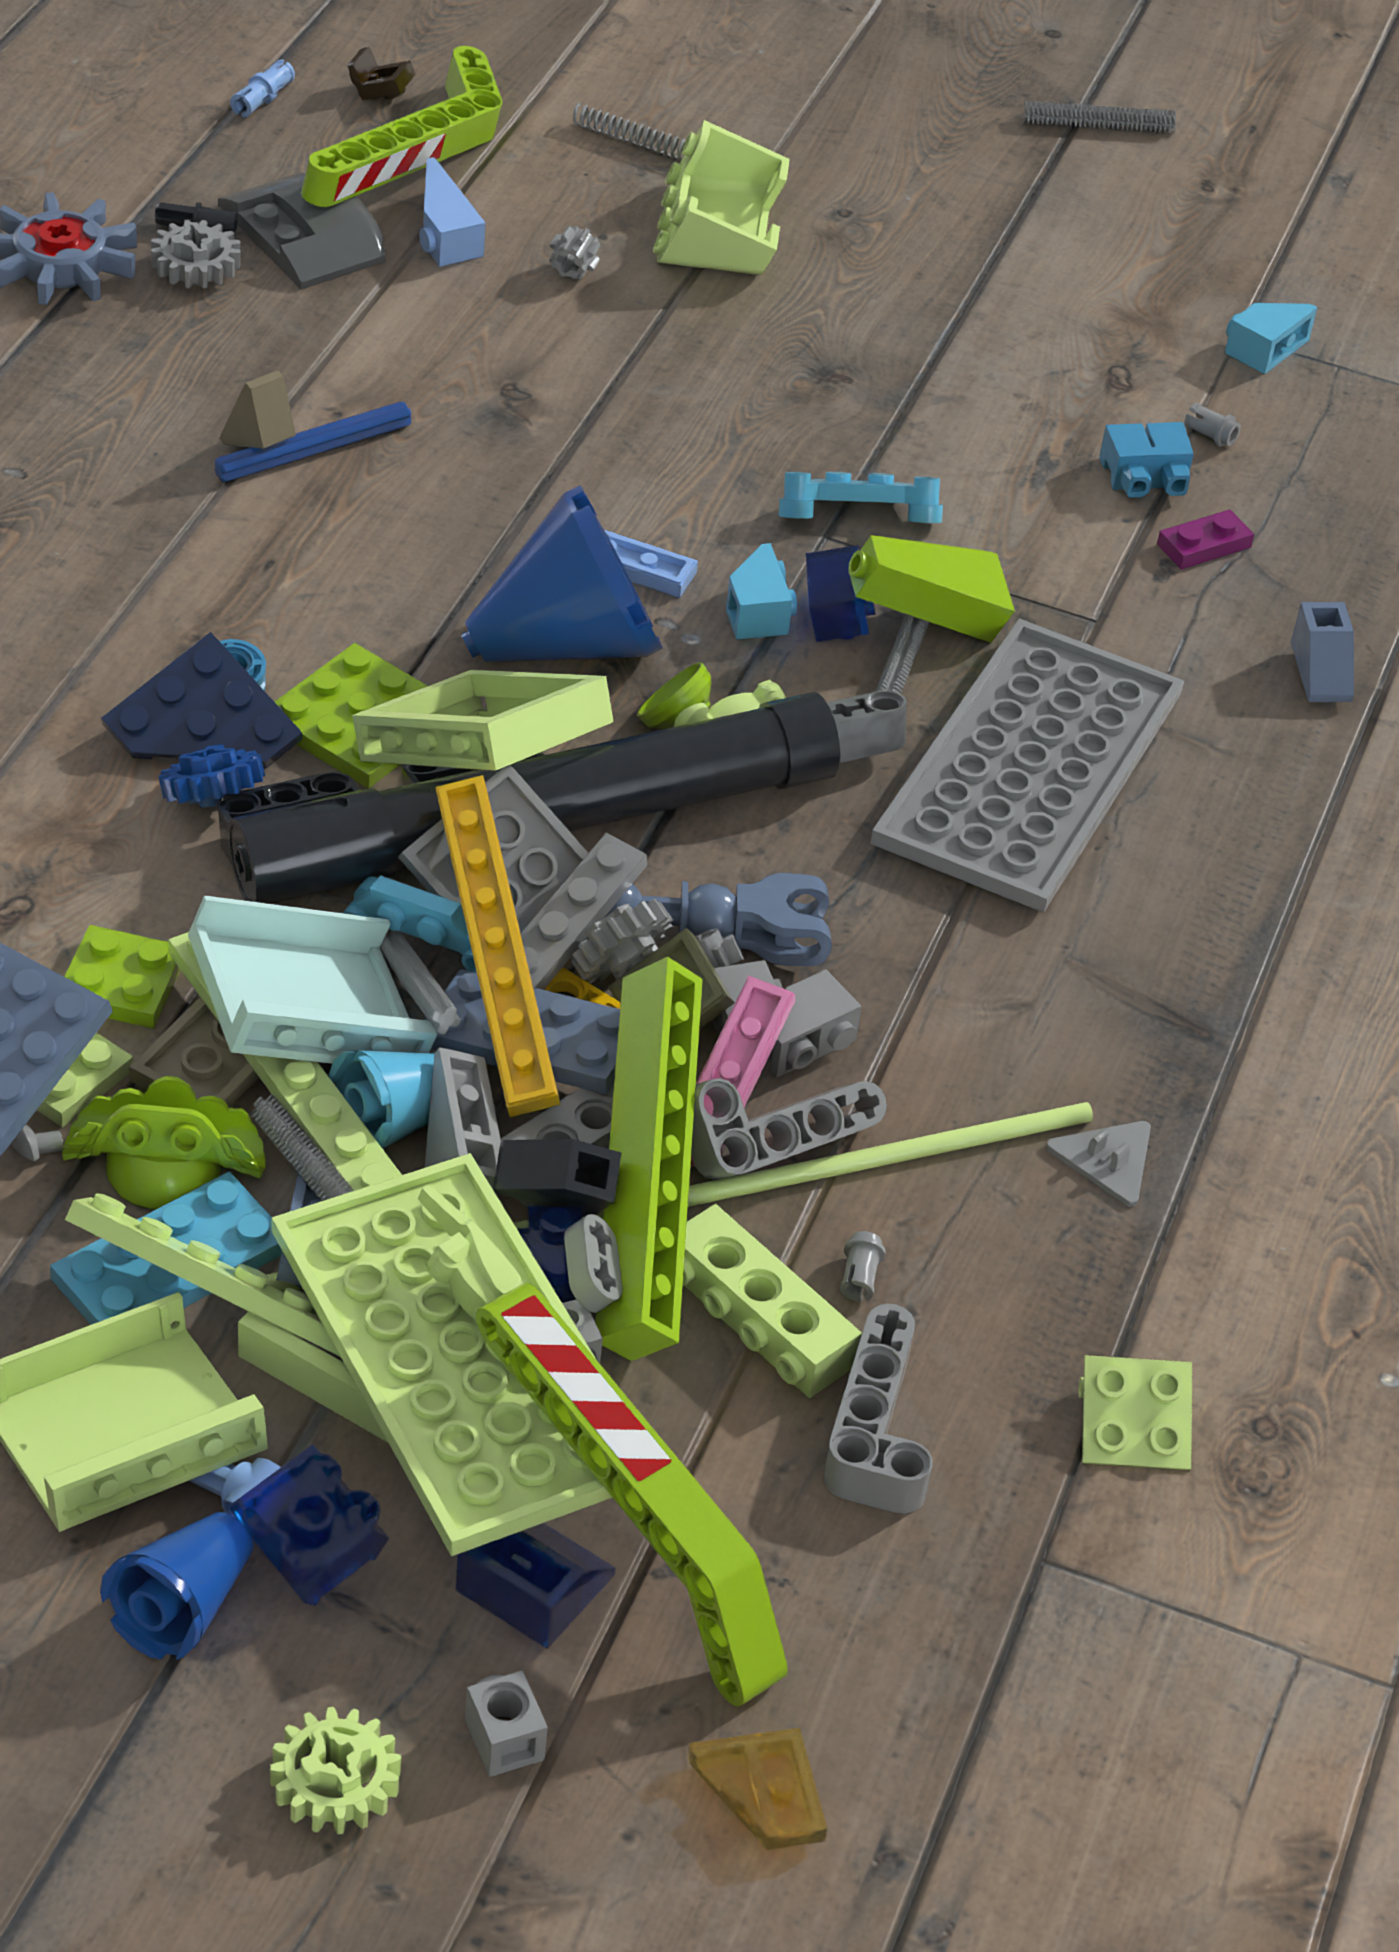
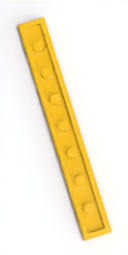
[435,775,561,1117]

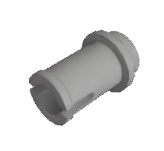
[1184,403,1241,447]
[840,1231,886,1302]

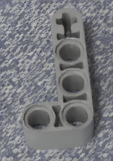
[691,1078,887,1180]
[824,1304,933,1514]

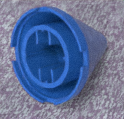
[461,485,663,662]

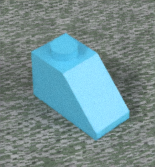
[1225,303,1317,374]

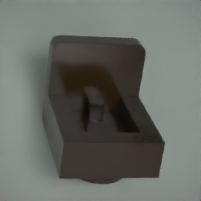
[348,47,416,100]

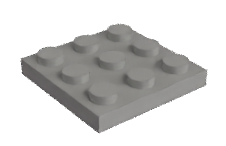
[398,765,588,933]

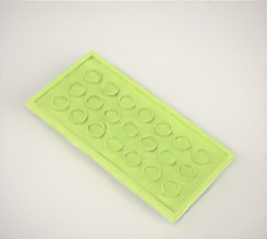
[272,1153,612,1556]

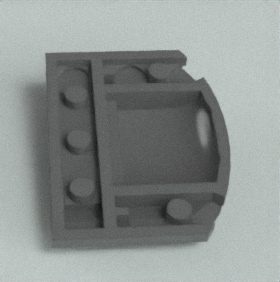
[218,172,386,289]

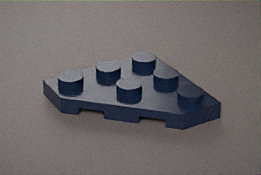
[101,632,303,768]

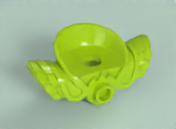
[62,1076,266,1210]

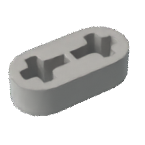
[564,1214,622,1313]

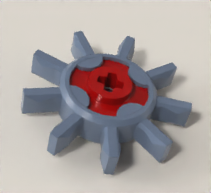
[0,192,137,305]

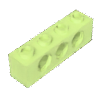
[682,1204,862,1399]

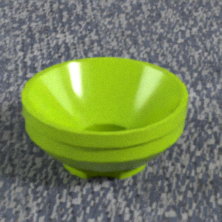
[636,662,711,730]

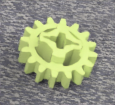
[270,1707,401,1834]

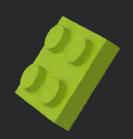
[64,925,180,1029]

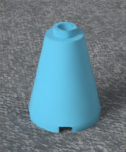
[329,1050,434,1149]

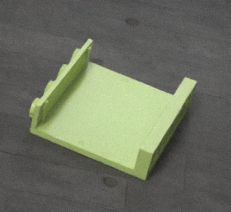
[0,1292,268,1532]

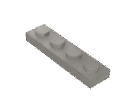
[521,832,648,990]

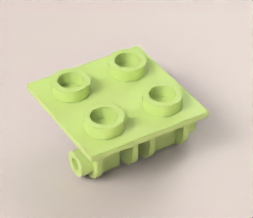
[1078,1355,1192,1470]

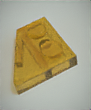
[687,1727,827,1850]

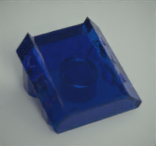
[230,1444,389,1606]

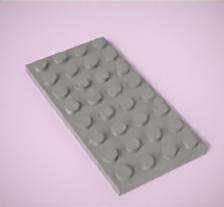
[870,618,1184,913]

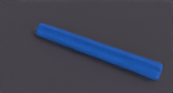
[214,401,412,482]

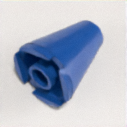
[100,1512,253,1660]

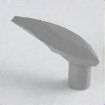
[11,1124,63,1162]

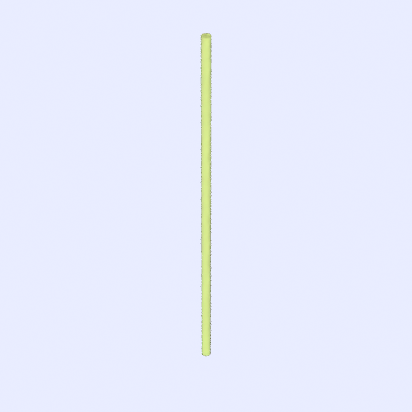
[266,1102,1093,1292]

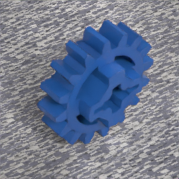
[158,745,265,808]

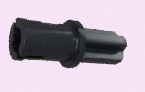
[155,202,238,237]

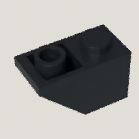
[493,1139,621,1217]

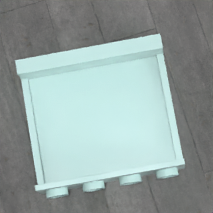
[188,896,437,1064]

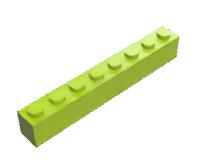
[595,957,703,1361]

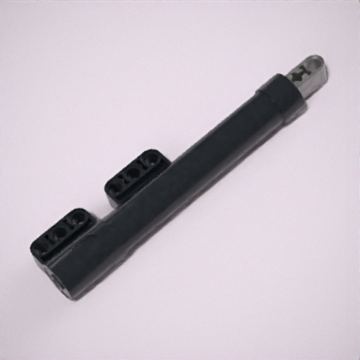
[217,691,907,904]

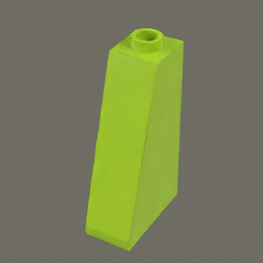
[848,535,1015,643]

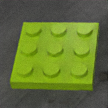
[274,643,427,788]

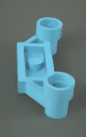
[778,472,943,523]
[342,876,477,973]

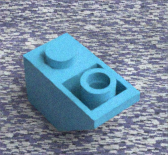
[726,543,797,640]

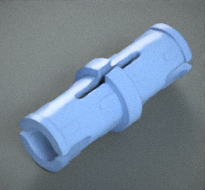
[230,59,295,117]

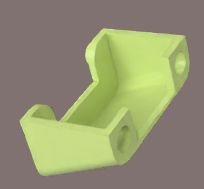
[653,120,790,275]

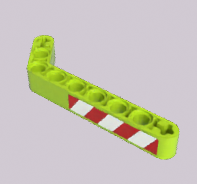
[301,46,503,207]
[476,1283,788,1707]

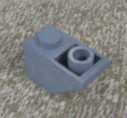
[1291,602,1354,702]

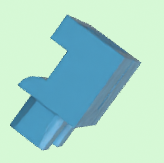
[1099,422,1194,498]

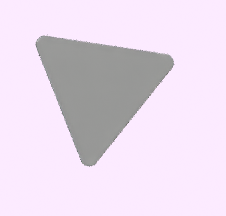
[1047,1121,1151,1207]

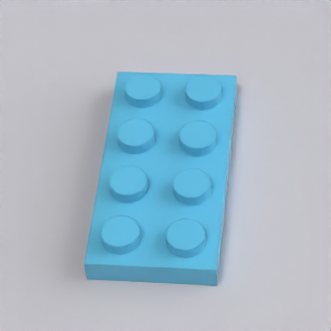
[50,1171,282,1325]

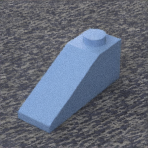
[419,157,485,267]

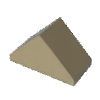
[219,370,296,449]

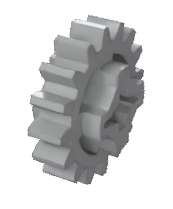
[151,220,241,288]
[571,899,673,983]

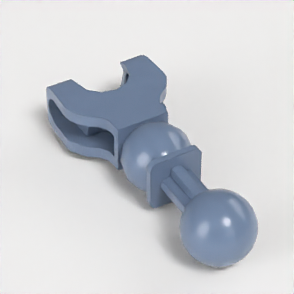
[604,873,832,967]

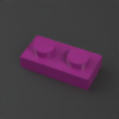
[1157,509,1254,569]

